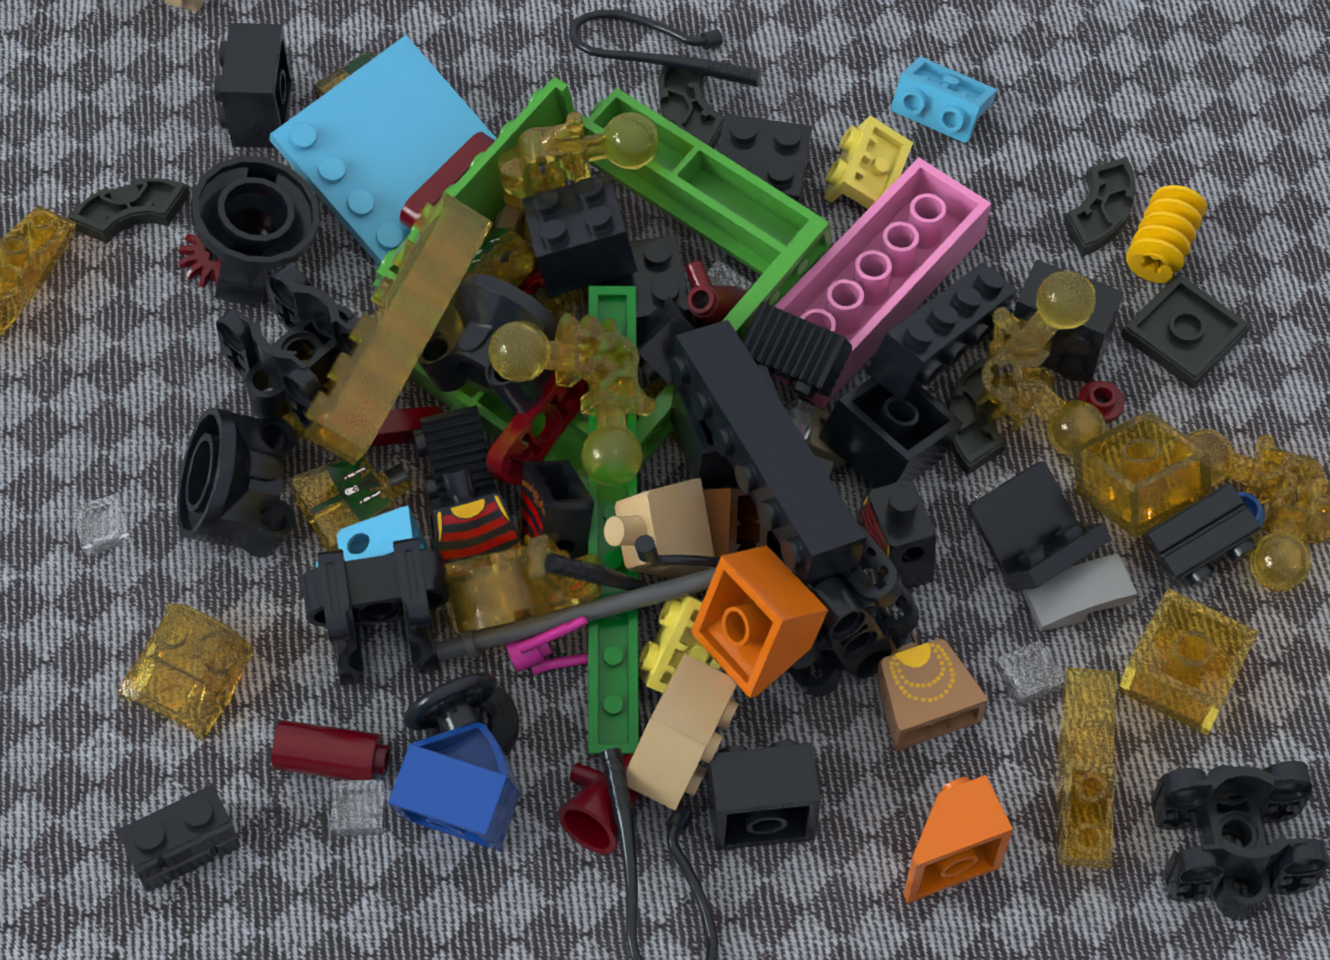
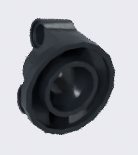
[191,156,320,308]
[414,273,572,414]
[177,407,297,558]

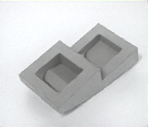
[1022,553,1138,632]

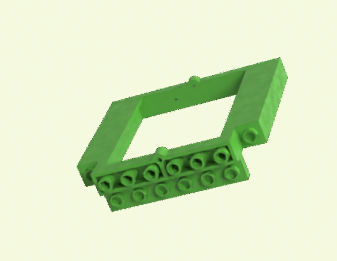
[372,76,832,490]

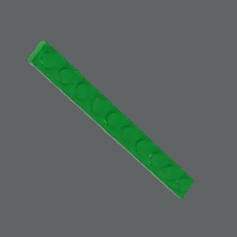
[588,286,639,757]

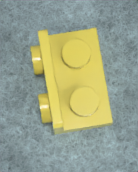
[824,115,913,209]
[638,594,720,693]

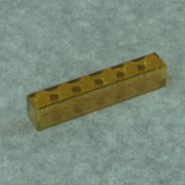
[304,192,493,465]

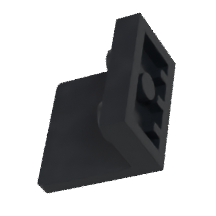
[967,461,1112,591]

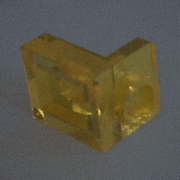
[529,534,601,611]

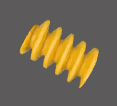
[1126,185,1208,283]

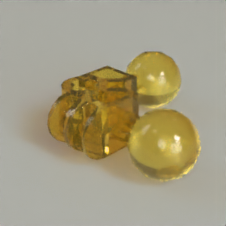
[498,112,659,247]
[976,270,1107,458]
[488,312,656,487]
[1175,428,1330,592]

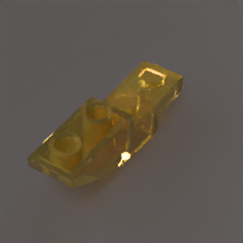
[0,205,76,335]
[1057,667,1117,870]

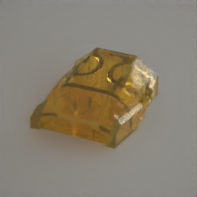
[118,603,254,741]

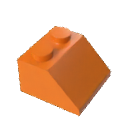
[690,545,828,698]
[903,775,1013,904]

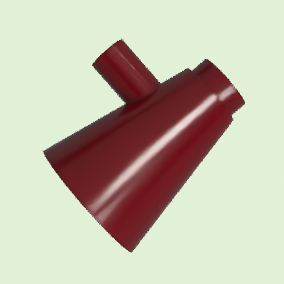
[685,260,747,328]
[558,754,640,854]

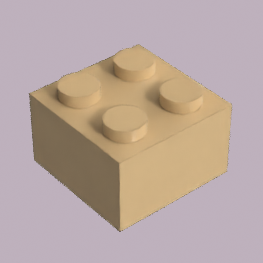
[626,653,739,811]

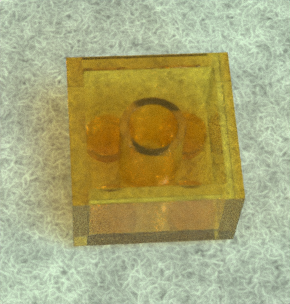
[1073,411,1211,538]
[1117,588,1259,736]

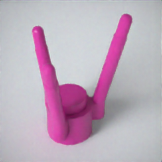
[505,582,588,676]

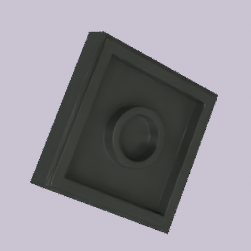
[1121,273,1251,389]

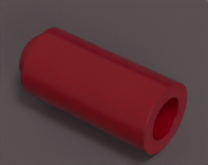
[272,720,390,784]

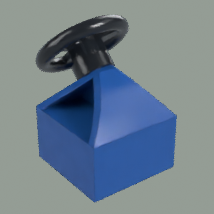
[388,672,520,851]

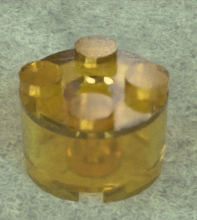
[445,543,555,632]

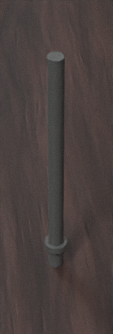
[435,567,716,662]

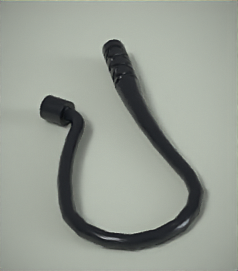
[569,10,761,87]
[544,535,720,603]
[601,748,719,960]

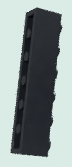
[669,320,867,586]

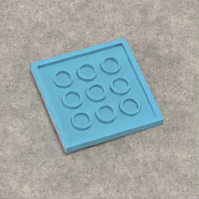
[269,35,497,267]

